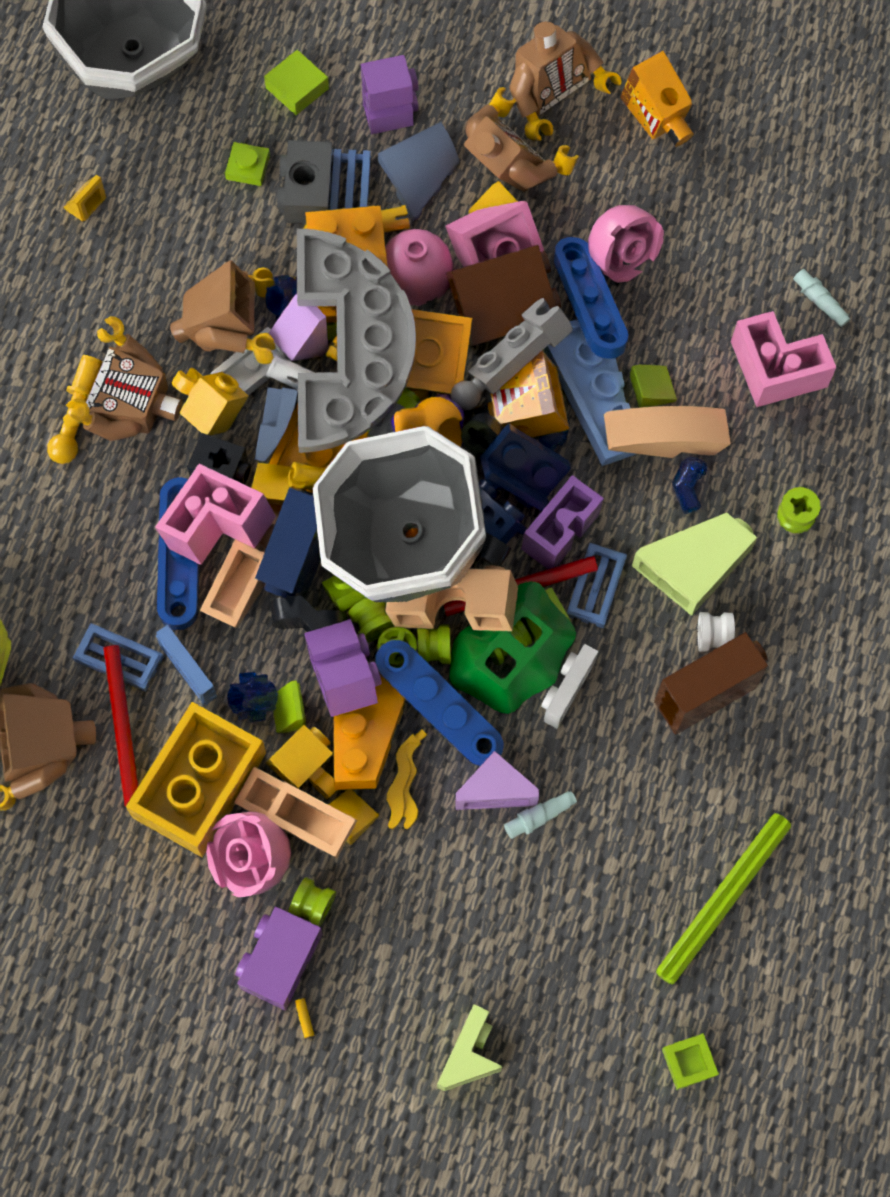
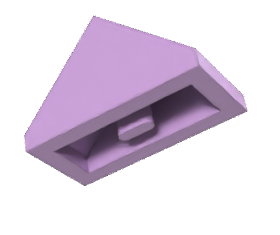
[268,294,328,361]
[455,751,539,810]

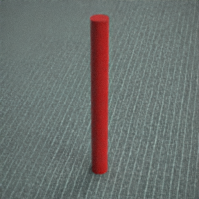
[444,555,598,616]
[103,645,138,807]

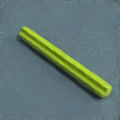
[656,813,791,985]

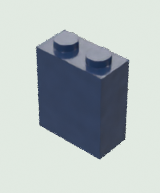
[255,487,321,598]

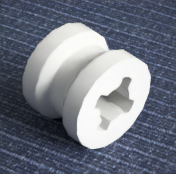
[697,612,735,652]

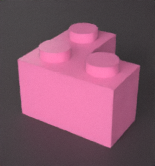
[731,311,837,407]
[155,464,276,565]

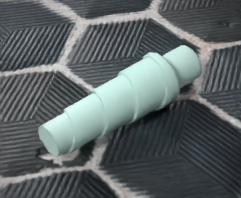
[793,269,850,327]
[504,791,577,839]

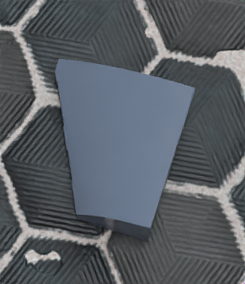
[378,122,459,221]
[255,387,298,461]

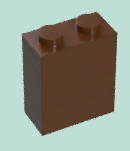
[446,245,561,345]
[654,632,768,735]

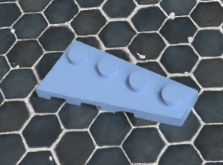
[544,319,636,466]

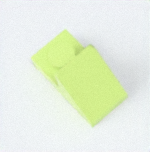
[437,1004,502,1091]

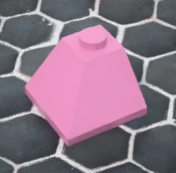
[445,201,544,267]

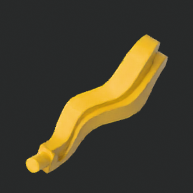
[386,729,427,829]

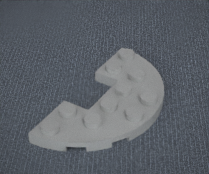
[297,228,416,453]

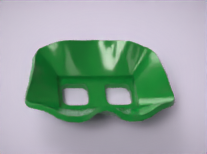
[450,581,576,714]

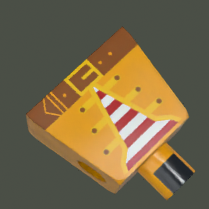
[620,51,694,147]
[474,350,569,437]

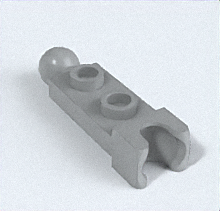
[450,298,573,411]

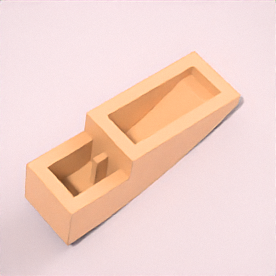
[604,406,731,458]
[200,517,278,628]
[234,767,357,858]

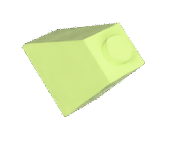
[632,513,757,616]

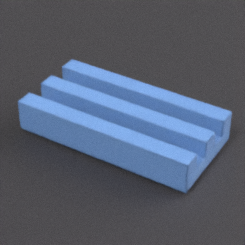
[330,149,371,210]
[567,543,627,628]
[73,623,164,692]
[156,624,217,705]

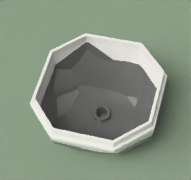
[43,0,207,99]
[313,426,486,603]

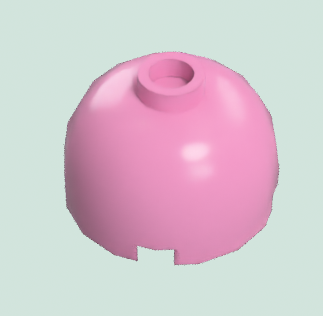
[588,205,664,283]
[385,229,453,306]
[206,811,291,897]

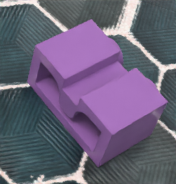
[361,55,418,134]
[521,475,604,569]
[304,619,381,717]
[235,906,323,1011]

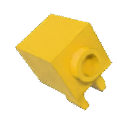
[171,368,249,436]
[266,725,337,799]

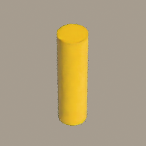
[295,998,315,1038]

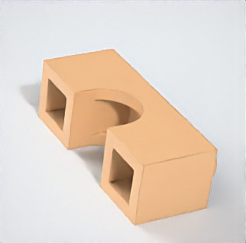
[385,565,518,631]

